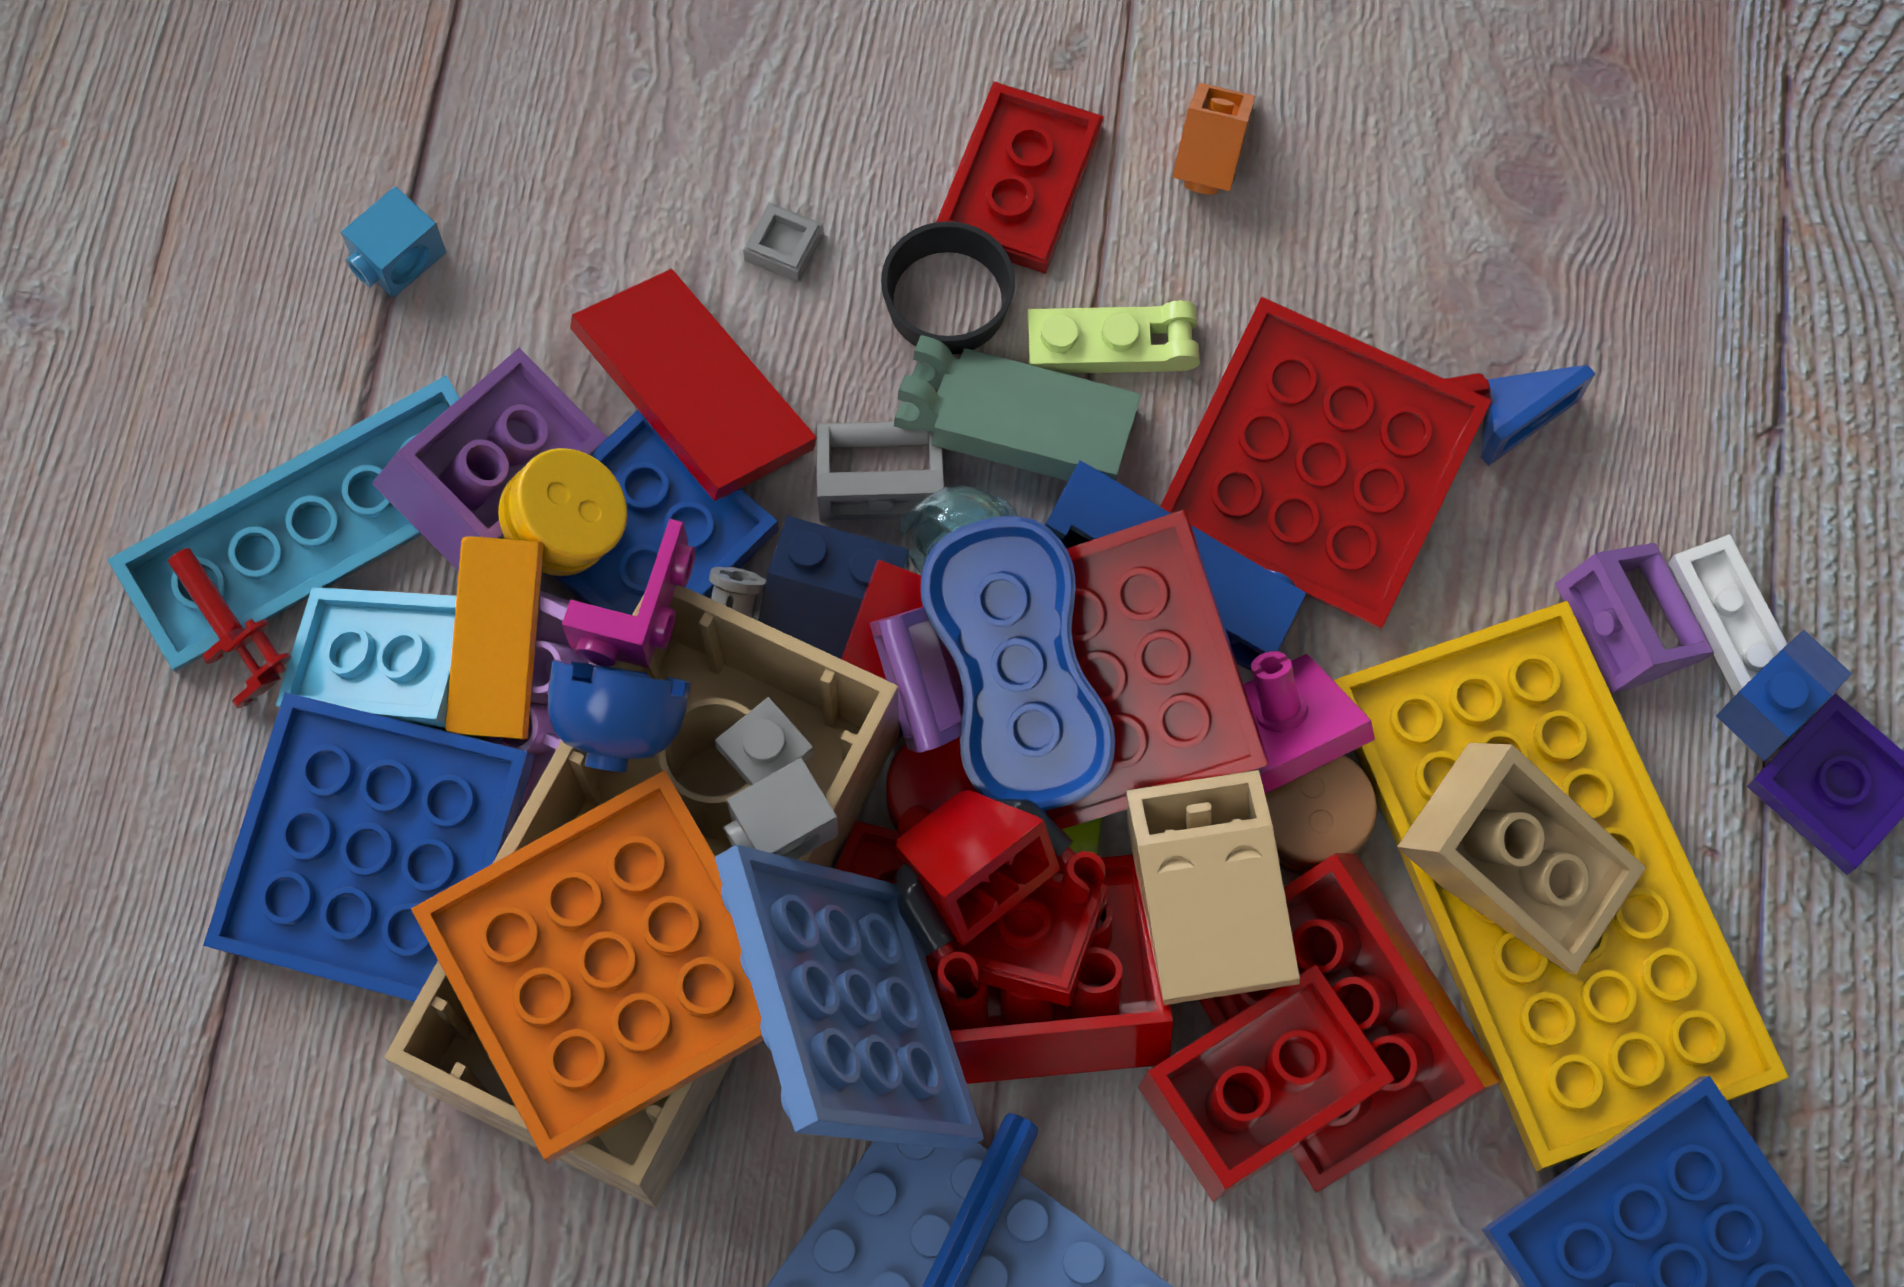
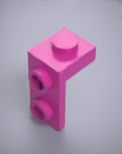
[562,519,695,669]

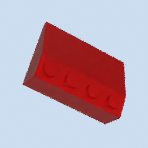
[1199,853,1502,1193]
[929,855,1173,1084]

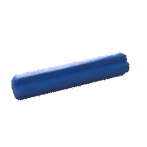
[922,1113,1038,1287]

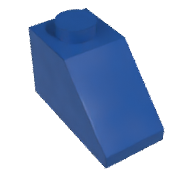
[1716,630,1852,761]

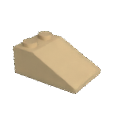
[1397,743,1646,974]

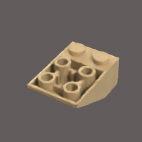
[1126,770,1300,1005]

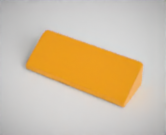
[445,536,544,739]

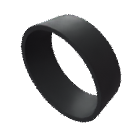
[881,221,1015,355]

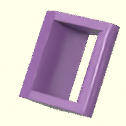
[1555,543,1714,694]
[869,607,964,753]

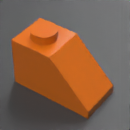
[1172,82,1256,195]

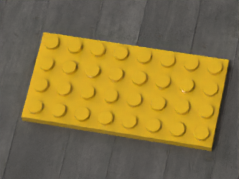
[1333,600,1789,1172]

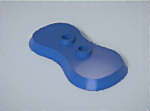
[921,516,1115,811]

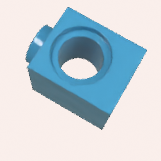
[341,186,447,298]

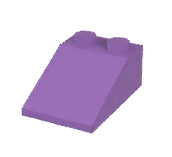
[372,347,607,571]

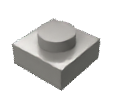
[715,697,814,786]

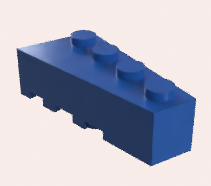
[1045,460,1306,671]

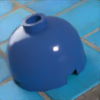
[548,660,691,772]

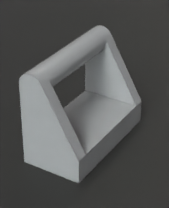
[817,422,944,520]

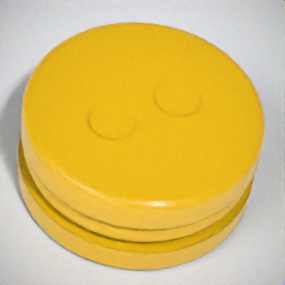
[498,448,627,576]

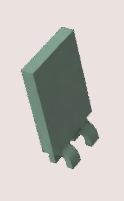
[894,335,1141,481]

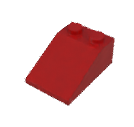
[1138,965,1395,1202]

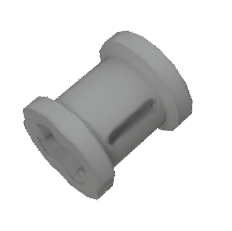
[709,567,766,618]

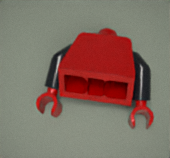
[894,790,1105,1002]

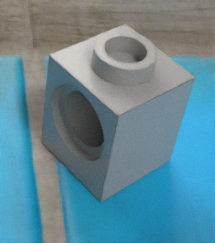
[723,758,839,859]

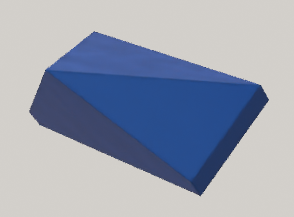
[1481,365,1596,466]

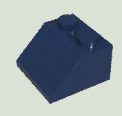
[758,516,910,659]

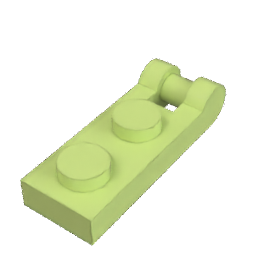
[1027,300,1200,374]

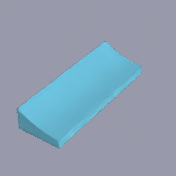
[107,375,460,672]

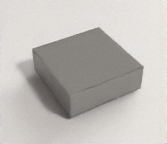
[743,202,824,282]

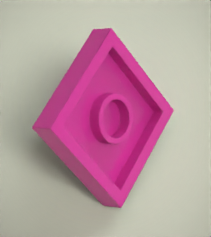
[1244,651,1375,794]

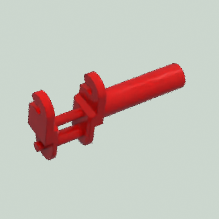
[167,548,292,709]

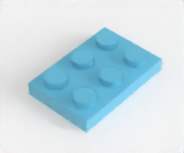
[276,587,456,728]

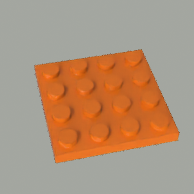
[411,770,763,1164]

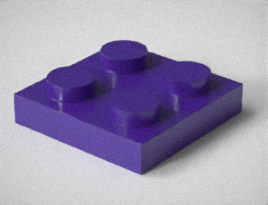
[1746,693,1904,875]

